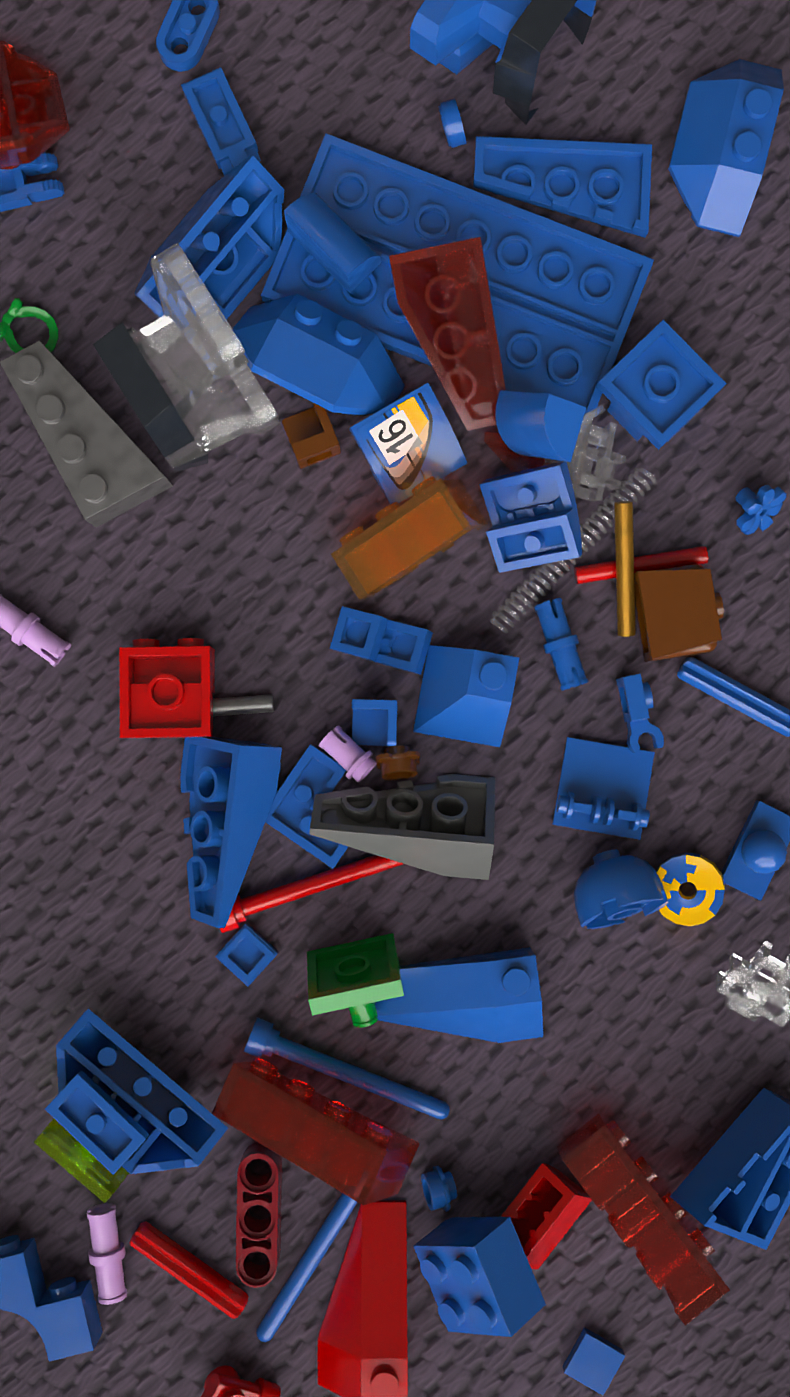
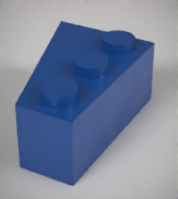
[670,1088,790,1250]

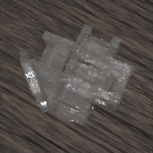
[544,405,627,502]
[716,941,790,1027]

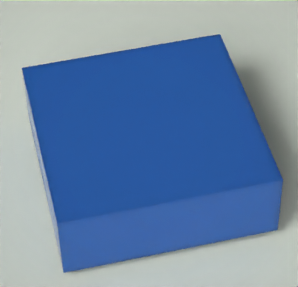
[215,922,279,987]
[562,1327,625,1396]

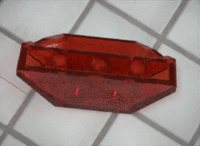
[0,41,70,170]

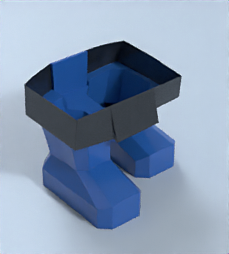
[410,0,597,125]

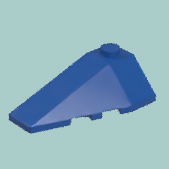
[180,737,282,928]
[375,947,543,1043]

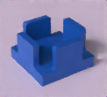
[596,320,727,450]

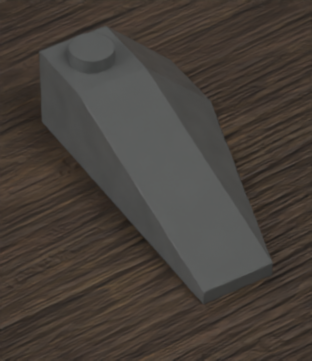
[310,774,496,880]

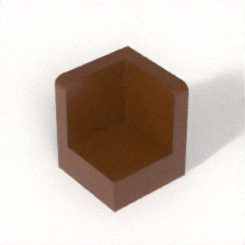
[282,403,341,469]

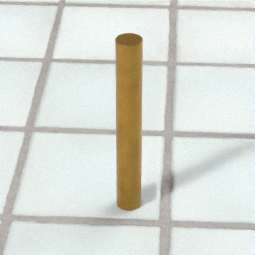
[614,501,636,637]

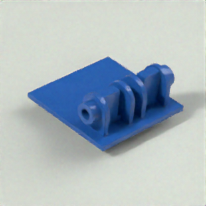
[552,737,655,840]

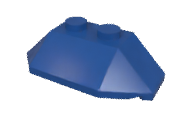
[668,59,784,237]
[134,155,284,326]
[229,293,405,415]
[56,1009,228,1174]

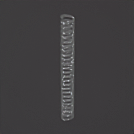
[490,468,657,633]

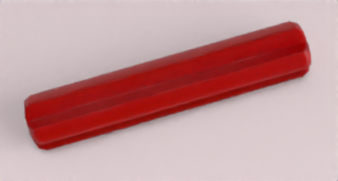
[129,1222,249,1319]

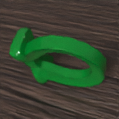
[0,298,59,353]

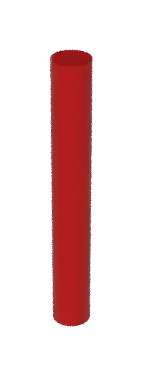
[574,546,708,584]

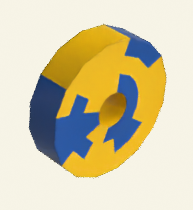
[656,852,725,926]

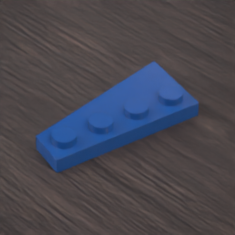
[473,136,652,238]

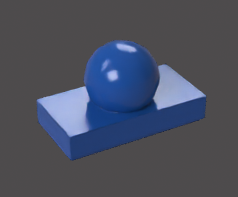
[721,800,790,901]

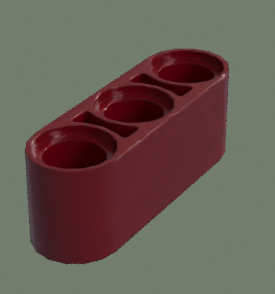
[236,1141,282,1288]

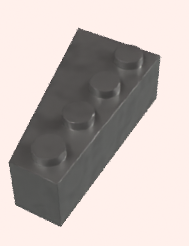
[0,341,173,528]

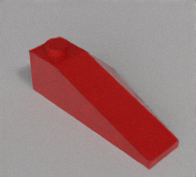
[318,1200,408,1397]

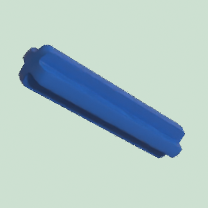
[677,657,790,737]

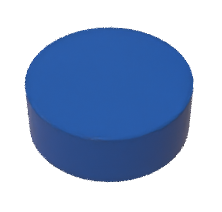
[438,98,467,148]

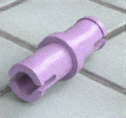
[0,594,71,667]
[87,1203,127,1305]

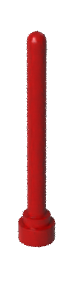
[220,855,403,933]

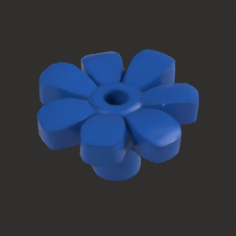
[736,485,787,535]

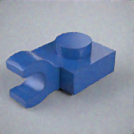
[616,674,664,753]

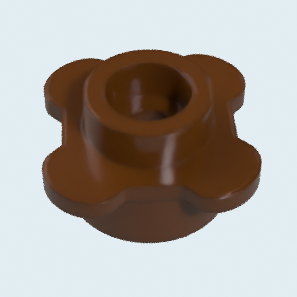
[376,746,420,780]

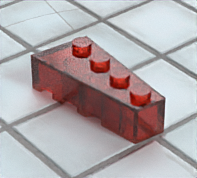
[212,1058,420,1206]

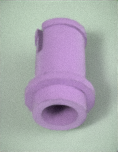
[319,725,377,782]

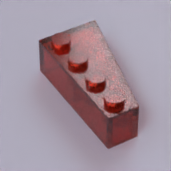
[557,1113,730,1326]

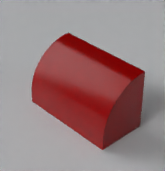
[501,1163,593,1270]

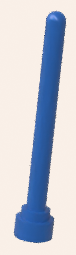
[243,1017,450,1119]
[256,1147,390,1342]

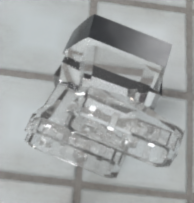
[93,243,280,472]

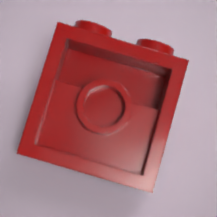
[119,638,215,738]

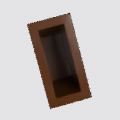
[634,564,724,662]

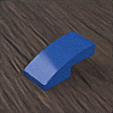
[330,606,433,675]

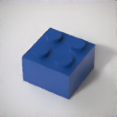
[413,1217,546,1337]

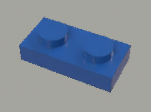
[45,1070,149,1175]

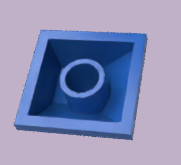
[413,645,519,747]

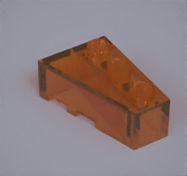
[331,476,488,600]

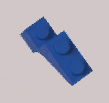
[0,1235,103,1362]

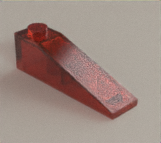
[389,236,506,431]

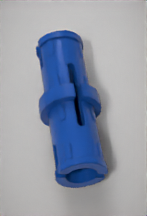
[534,598,589,691]

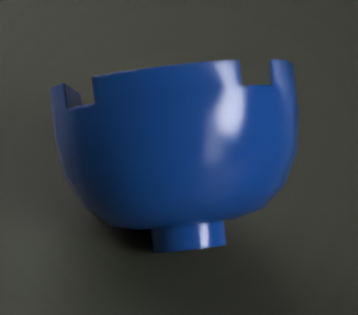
[574,850,669,929]

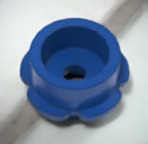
[421,1166,457,1212]

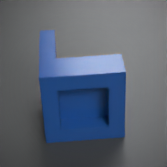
[352,699,397,746]

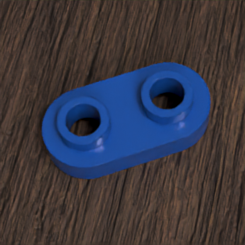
[156,0,220,72]

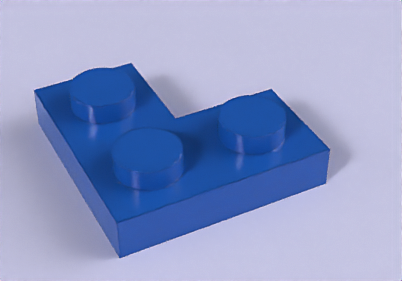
[266,744,348,869]

